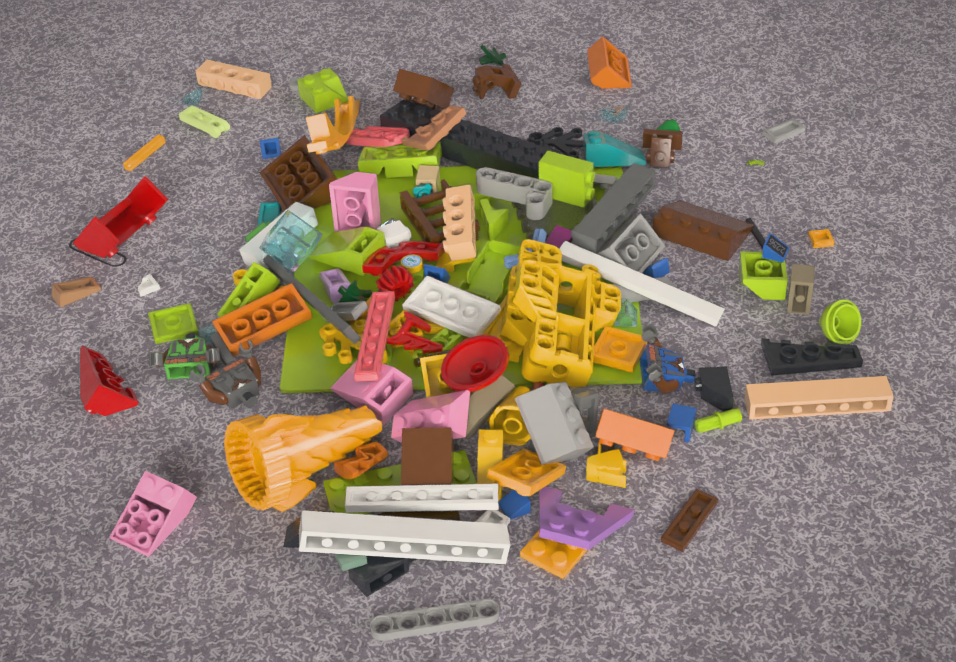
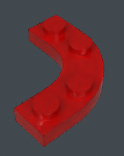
[362,241,445,276]

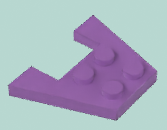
[538,486,635,550]

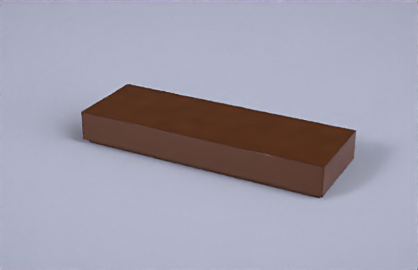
[660,489,719,552]

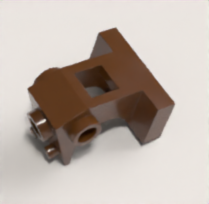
[472,64,521,100]
[643,129,683,167]

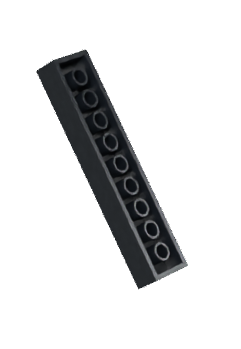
[380,99,560,179]

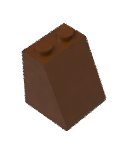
[401,427,454,486]

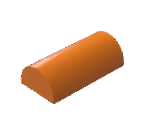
[212,283,312,357]

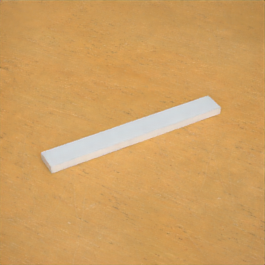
[559,241,725,326]

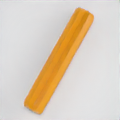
[123,134,166,171]

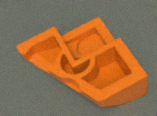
[334,441,388,479]

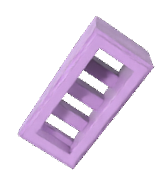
[319,268,350,303]

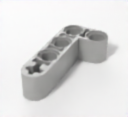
[476,167,552,220]

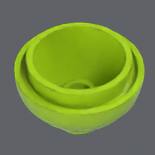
[819,300,861,344]

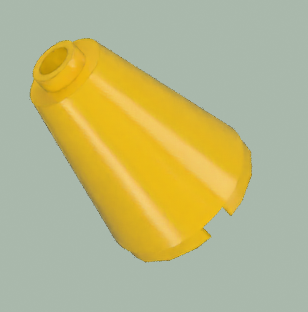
[489,386,532,446]

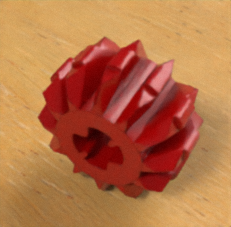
[376,265,414,302]

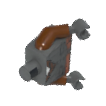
[189,340,261,408]

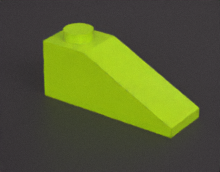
[217,262,280,317]

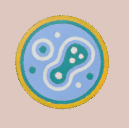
[401,254,423,274]

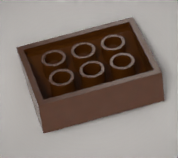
[259,135,338,211]
[653,200,755,261]

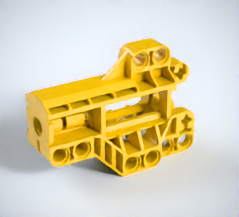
[500,239,621,387]

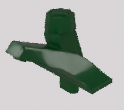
[479,45,507,66]
[338,280,372,303]

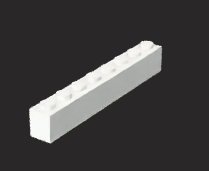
[299,510,510,564]

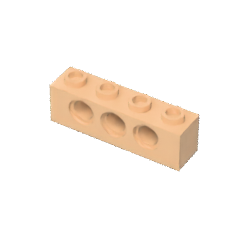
[196,60,272,99]
[443,185,476,261]

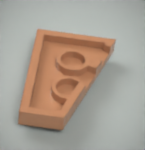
[401,105,467,151]

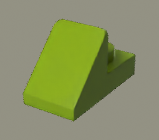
[480,198,509,241]

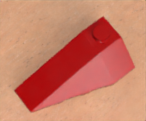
[80,345,139,416]

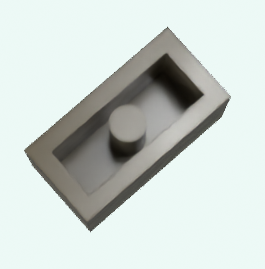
[787,264,815,315]

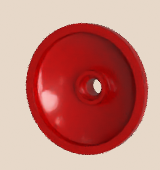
[441,335,509,392]

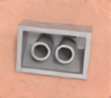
[597,213,665,273]
[515,382,594,465]

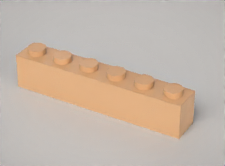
[744,376,893,419]

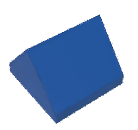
[259,138,281,159]
[642,258,670,278]

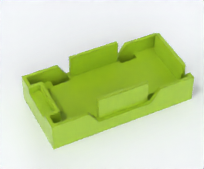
[358,142,442,178]
[457,239,520,305]

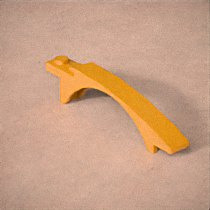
[306,95,360,154]

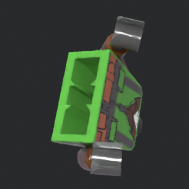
[149,333,221,379]

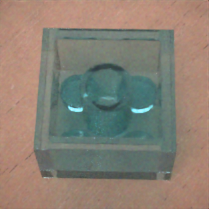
[259,210,323,273]

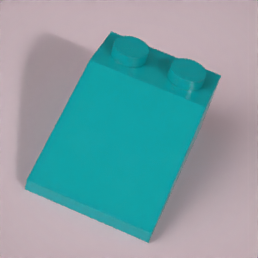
[583,130,646,167]

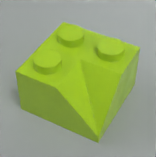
[297,68,349,114]
[738,251,788,300]

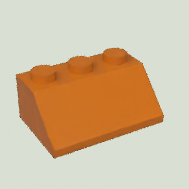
[587,36,632,89]
[595,408,674,461]

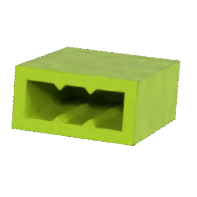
[539,151,595,208]

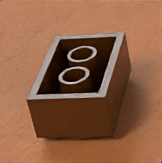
[393,69,454,111]

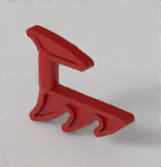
[386,311,443,353]

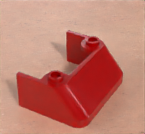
[73,176,169,258]

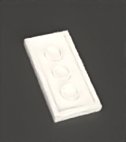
[402,276,501,338]

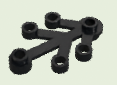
[527,127,583,159]

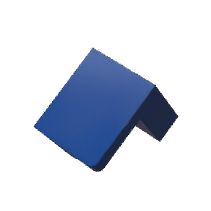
[667,403,696,443]

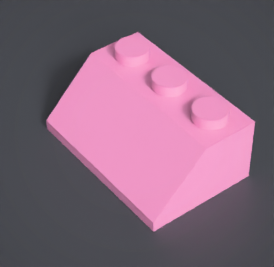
[329,172,381,232]
[391,390,470,443]

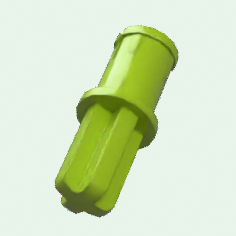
[694,408,742,433]

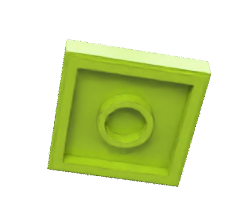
[148,303,199,344]

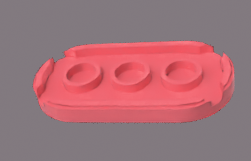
[345,126,410,147]

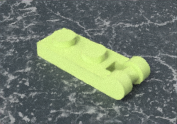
[179,105,230,138]

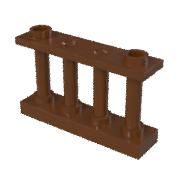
[400,179,480,243]

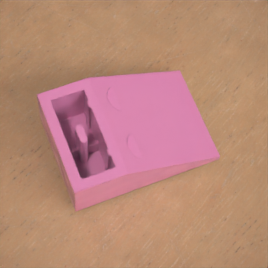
[330,361,414,426]
[109,471,197,557]

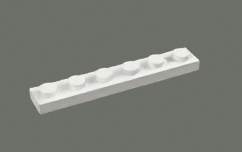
[345,484,498,512]

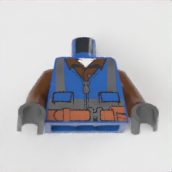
[640,324,696,395]

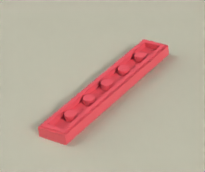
[354,291,395,381]

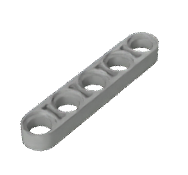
[370,599,499,641]

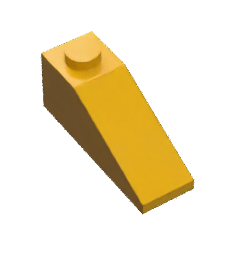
[477,430,504,501]

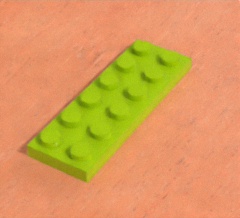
[323,450,477,515]

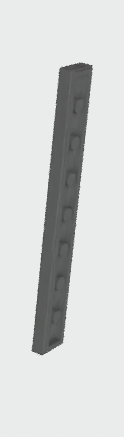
[263,255,361,344]

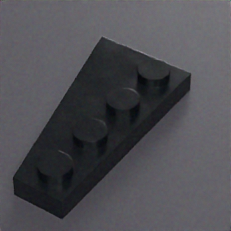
[761,338,863,376]

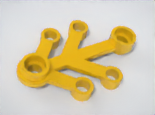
[319,319,388,364]

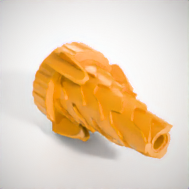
[224,405,382,512]

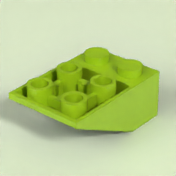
[310,227,386,276]

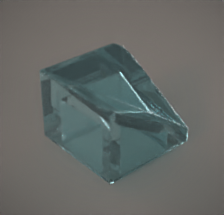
[602,105,628,124]

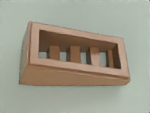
[52,277,101,307]

